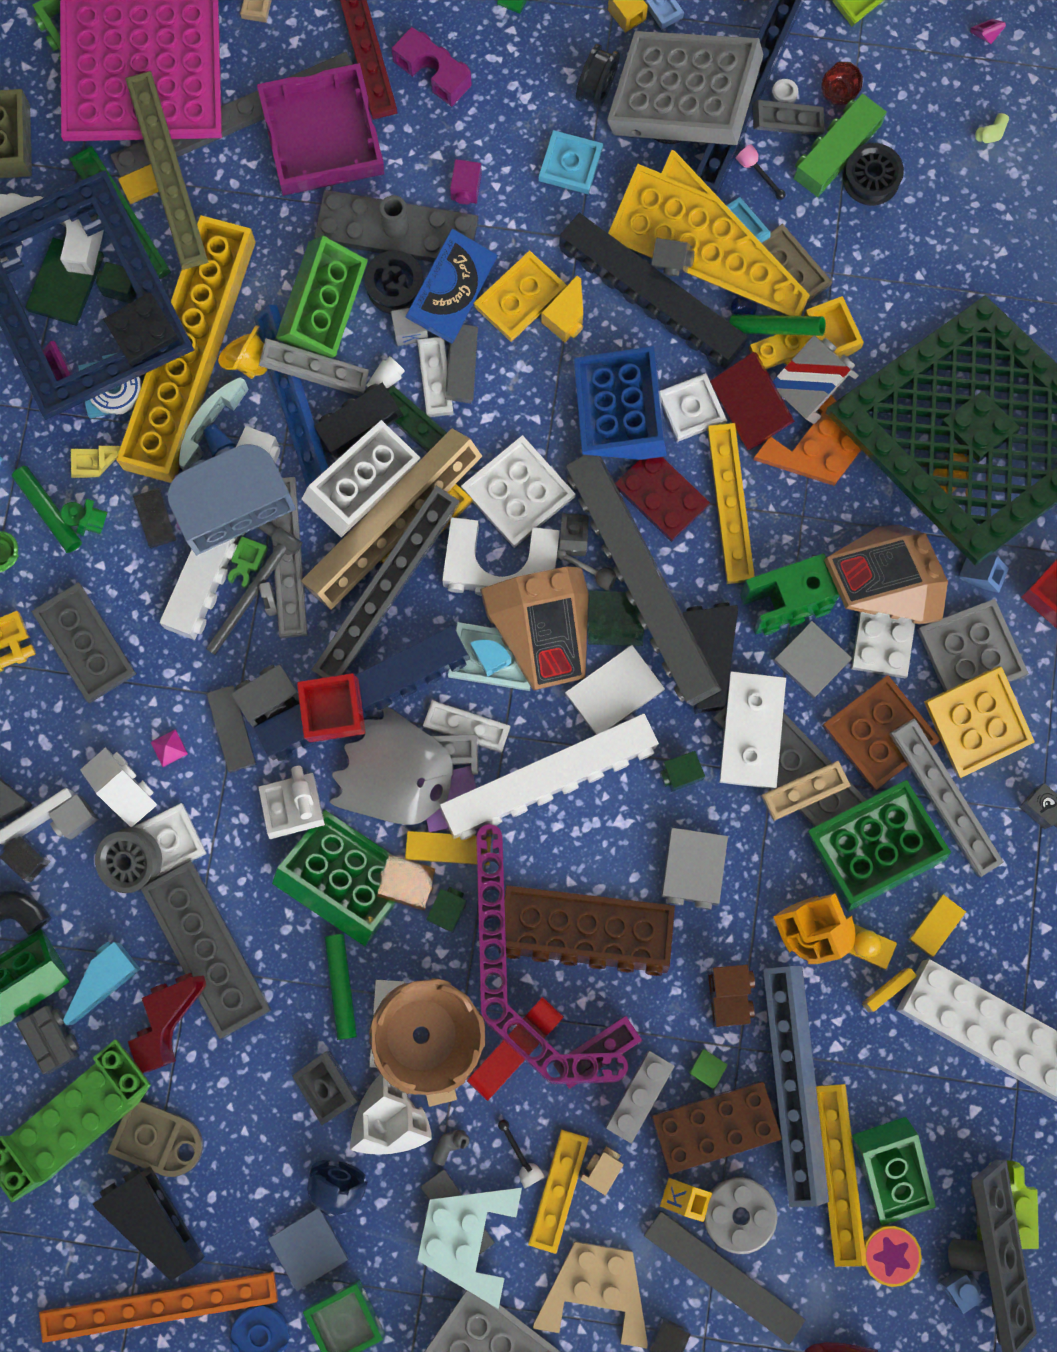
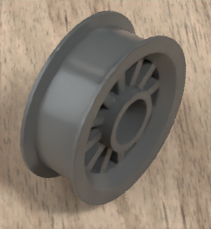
[95,827,162,893]

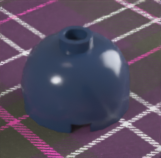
[307,1160,367,1216]

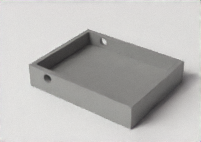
[607,31,764,145]

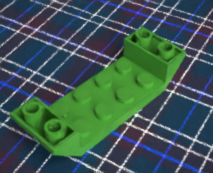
[0,1039,151,1202]

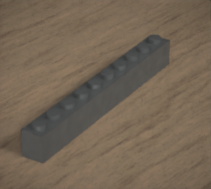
[566,455,721,706]

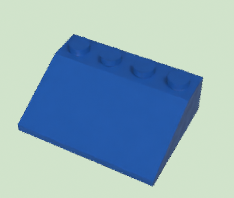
[574,346,667,460]

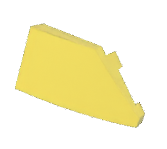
[71,446,121,478]

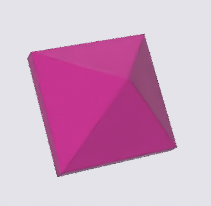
[970,19,1006,44]
[151,730,188,767]

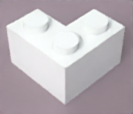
[80,747,157,827]

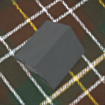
[292,1051,360,1125]

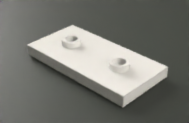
[719,672,786,789]

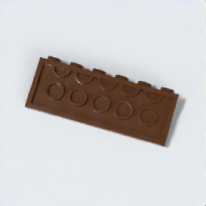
[498,885,675,976]

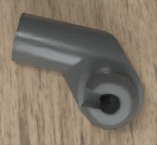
[431,1130,470,1166]

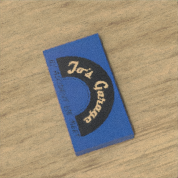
[405,229,498,344]

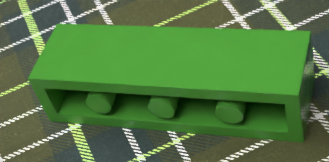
[794,93,887,197]

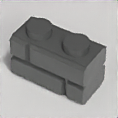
[16,1006,80,1075]

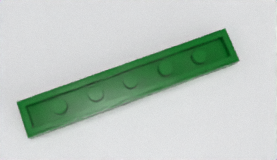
[69,146,171,279]

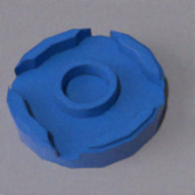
[230,1305,290,1352]

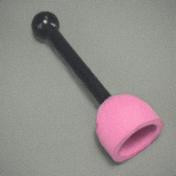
[736,144,786,200]

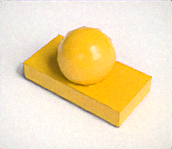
[849,924,897,970]

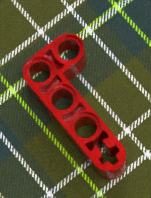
[467,997,564,1101]

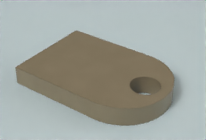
[108,1100,203,1177]

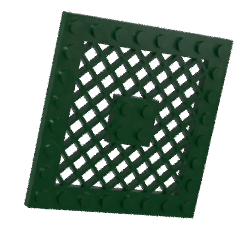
[826,295,1057,566]

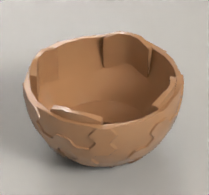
[369,978,485,1095]

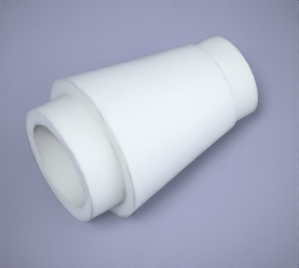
[366,356,405,389]

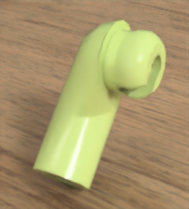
[975,113,1009,143]

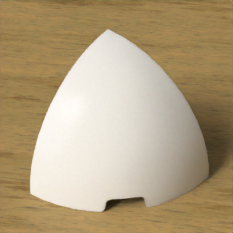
[350,1074,432,1154]

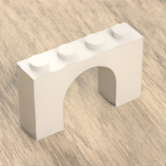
[0,193,104,275]
[442,517,560,596]

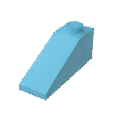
[63,942,141,1025]

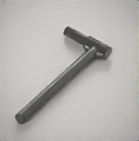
[206,522,303,655]

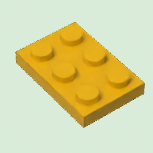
[474,250,567,342]

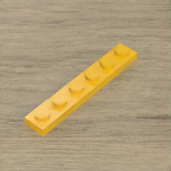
[707,423,755,584]
[816,1084,867,1267]

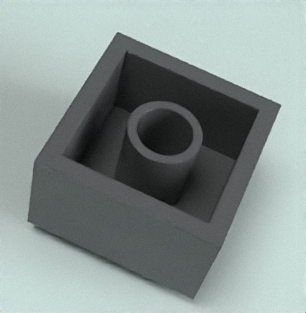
[231,664,300,728]

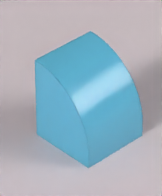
[470,639,511,677]

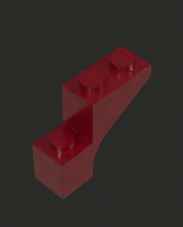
[128,973,206,1073]

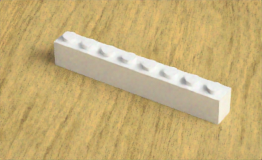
[159,426,280,640]
[440,714,659,840]

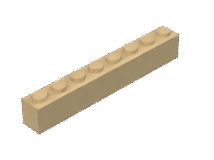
[301,428,482,610]

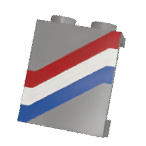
[773,335,859,424]

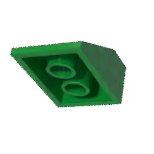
[852,1117,936,1226]

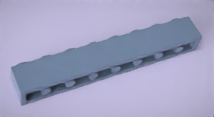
[763,966,829,1207]

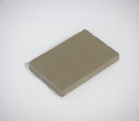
[762,223,832,304]

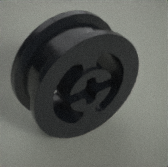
[576,44,620,109]
[364,250,424,314]

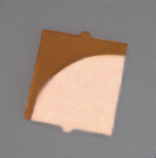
[377,854,435,910]

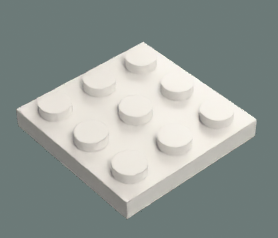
[461,435,576,548]

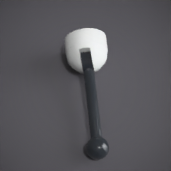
[498,1119,545,1189]

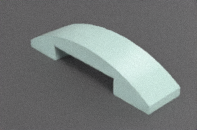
[179,377,249,471]

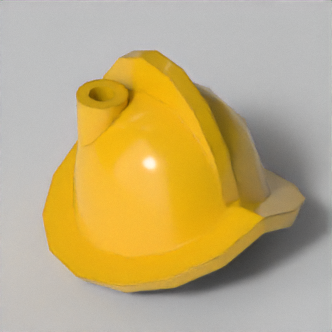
[218,325,268,379]

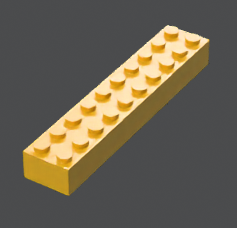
[116,215,256,483]

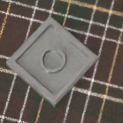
[774,621,852,699]

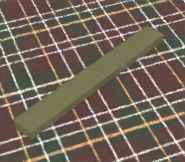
[125,71,209,270]

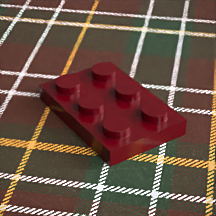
[615,457,710,542]

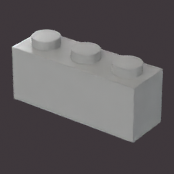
[605,1051,675,1144]

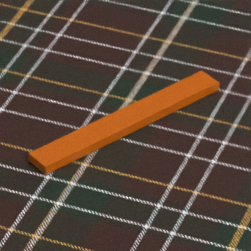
[39,1271,278,1343]

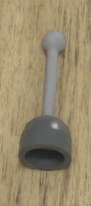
[557,549,617,591]

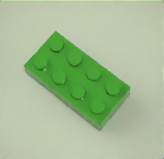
[276,236,368,358]

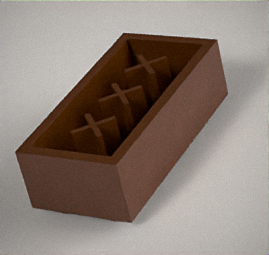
[650,1081,782,1174]

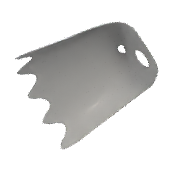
[330,707,452,825]

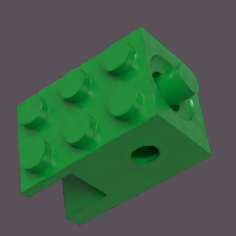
[740,553,840,635]

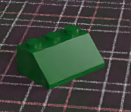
[0,929,70,1027]

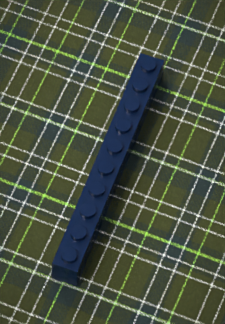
[696,0,804,196]

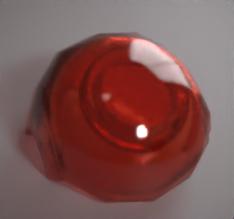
[821,61,863,105]

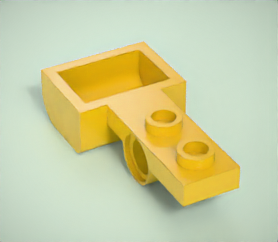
[749,296,864,369]

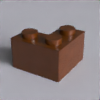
[707,965,755,1027]

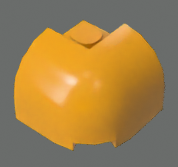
[773,893,855,964]

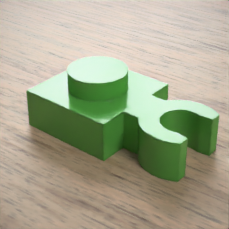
[228,536,268,589]

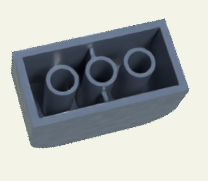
[168,444,296,556]

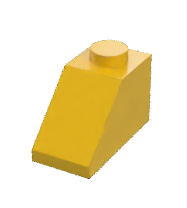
[541,276,583,343]

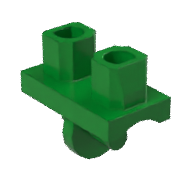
[60,499,107,536]

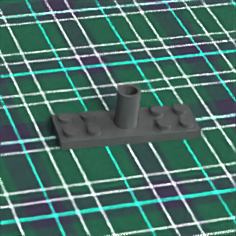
[314,190,479,262]
[948,1160,1037,1352]

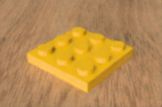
[924,666,1035,778]

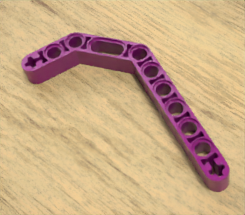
[477,824,628,1084]

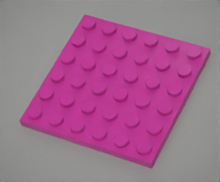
[60,0,222,141]

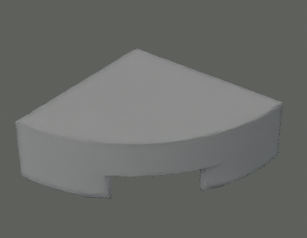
[259,582,278,616]

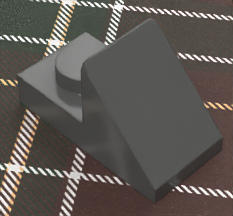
[559,513,589,556]

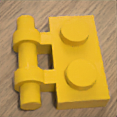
[0,611,36,672]

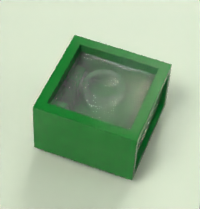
[303,1279,385,1352]

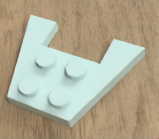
[417,1188,522,1309]

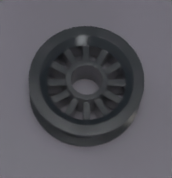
[843,143,904,206]

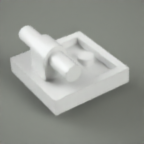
[259,766,325,839]

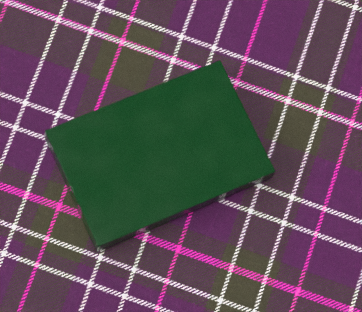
[25,237,104,326]

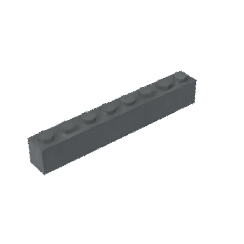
[311,485,459,678]

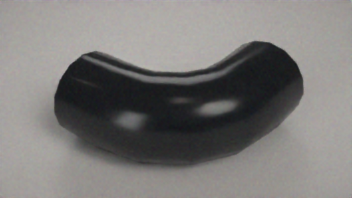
[0,890,52,935]

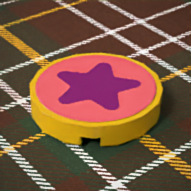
[864,1225,922,1287]

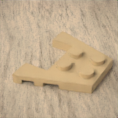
[533,1241,648,1349]

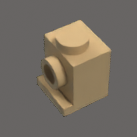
[580,1146,624,1196]

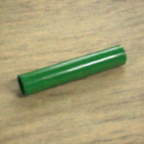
[729,314,826,336]
[12,466,82,553]
[324,934,357,1040]

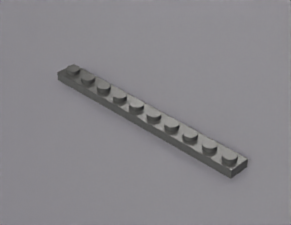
[110,52,353,177]

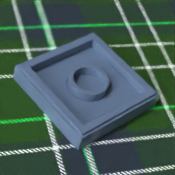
[268,1208,349,1291]

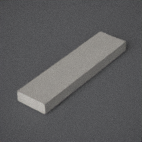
[258,338,369,396]

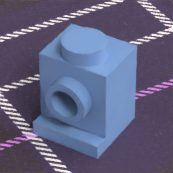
[939,1270,983,1314]

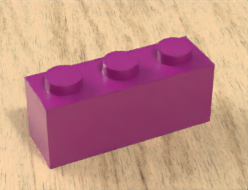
[553,1016,642,1089]

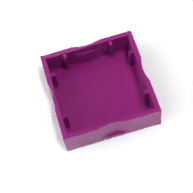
[257,63,384,196]

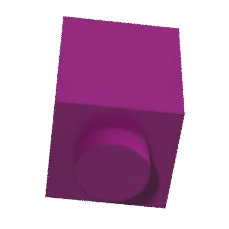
[450,159,482,204]

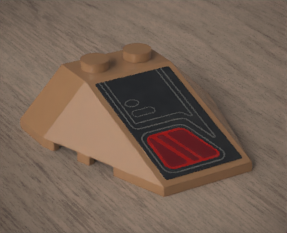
[824,524,948,624]
[480,566,589,691]

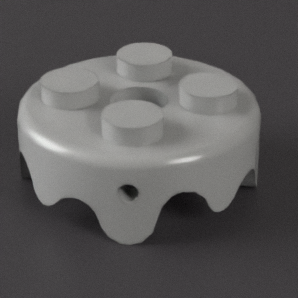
[704,1176,777,1254]

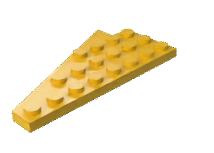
[608,150,810,316]

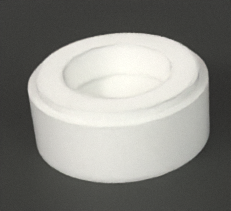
[771,79,798,104]

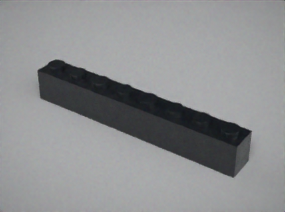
[559,212,748,370]

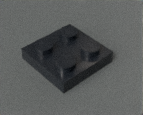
[103,292,179,366]

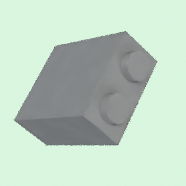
[661,828,728,910]

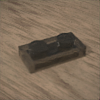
[133,488,176,549]

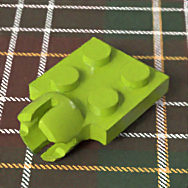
[976,1160,1039,1249]

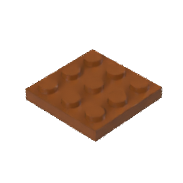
[822,675,941,791]

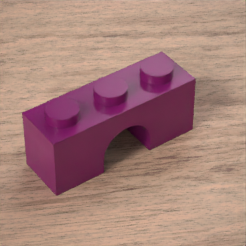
[392,27,472,107]

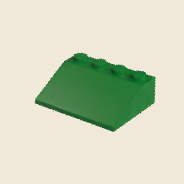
[808,780,951,912]
[272,810,417,947]

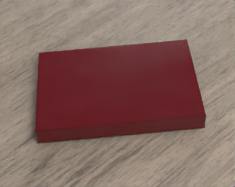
[710,352,795,450]

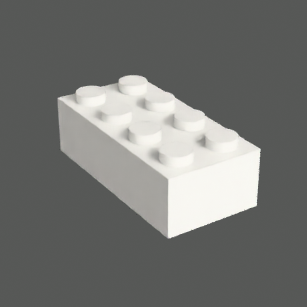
[302,420,420,537]

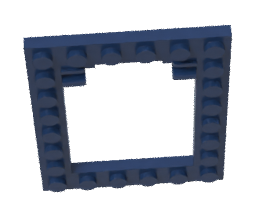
[0,170,194,420]

